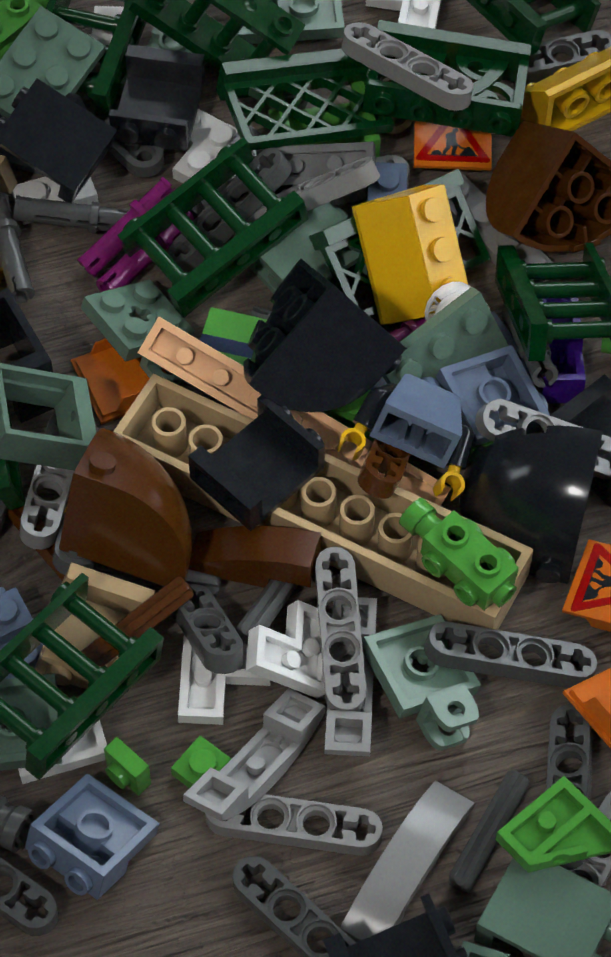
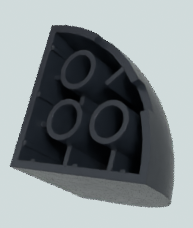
[244,258,407,412]
[459,425,603,584]

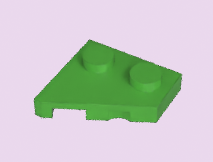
[495,776,611,873]

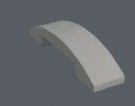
[324,597,377,757]
[183,688,326,821]
[340,780,475,942]

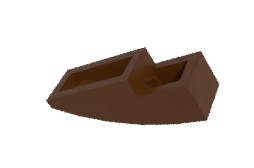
[189,526,322,588]

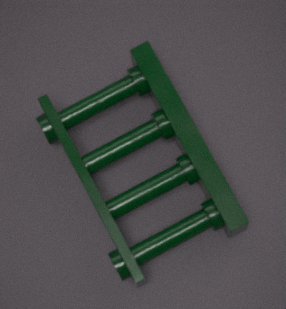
[46,0,147,117]
[129,0,306,71]
[467,0,601,55]
[118,137,309,318]
[495,242,611,361]
[0,573,164,780]

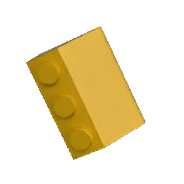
[520,46,611,131]
[351,184,468,325]

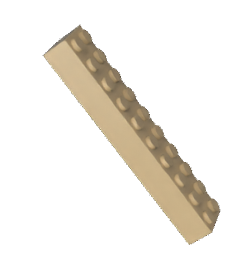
[113,373,534,630]

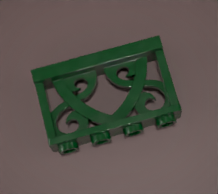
[362,20,532,137]

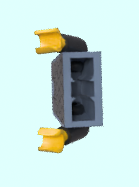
[337,374,474,501]

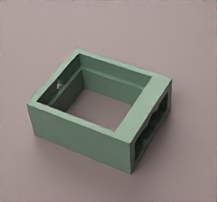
[0,363,96,471]

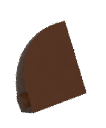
[486,120,611,252]
[59,428,192,586]

